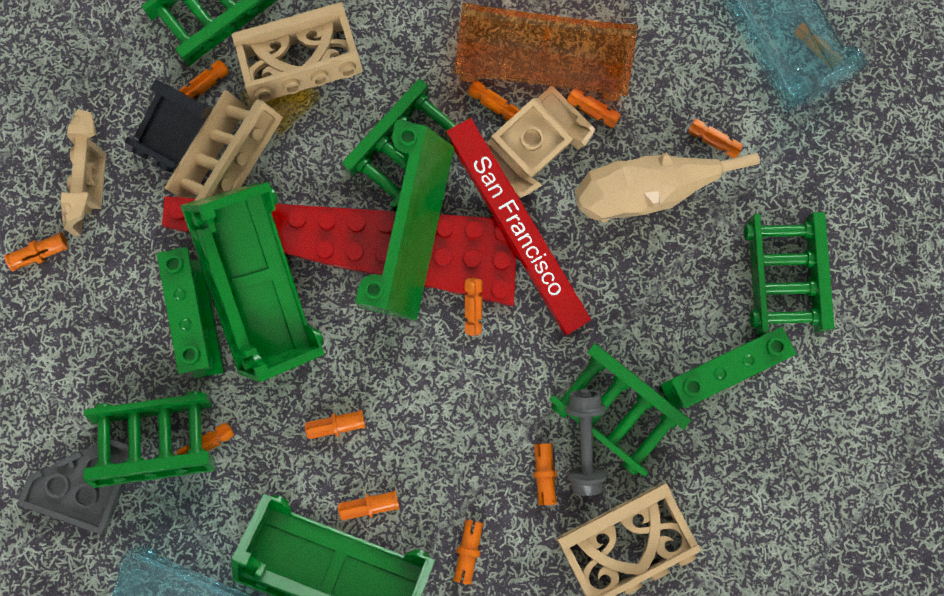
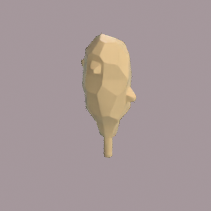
[574,152,760,223]

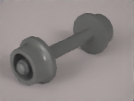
[565,388,607,496]

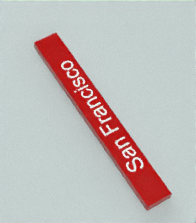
[445,118,591,336]

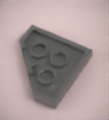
[17,438,128,535]

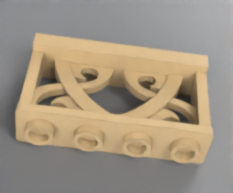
[232,2,363,104]
[556,483,701,596]

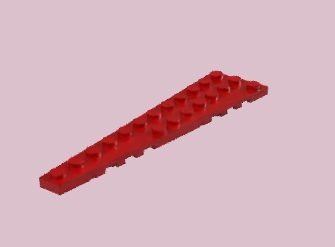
[162,196,516,307]

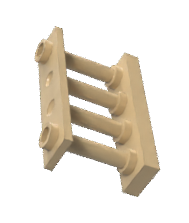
[164,90,283,201]

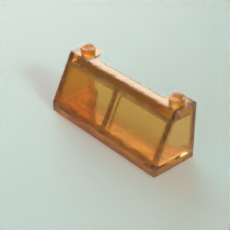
[454,2,638,101]

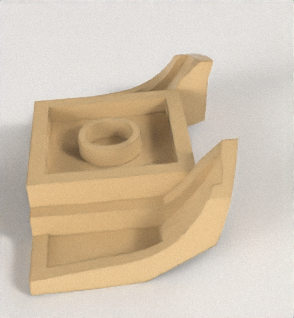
[487,85,595,199]
[61,109,106,236]

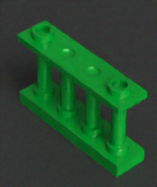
[141,0,278,67]
[342,78,468,211]
[744,212,835,334]
[156,247,225,379]
[659,327,797,409]
[549,343,691,477]
[83,391,216,488]

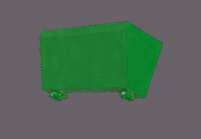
[355,119,454,321]
[180,182,325,382]
[231,494,435,596]

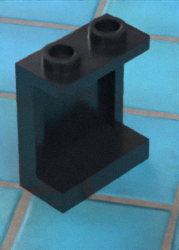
[125,79,212,173]

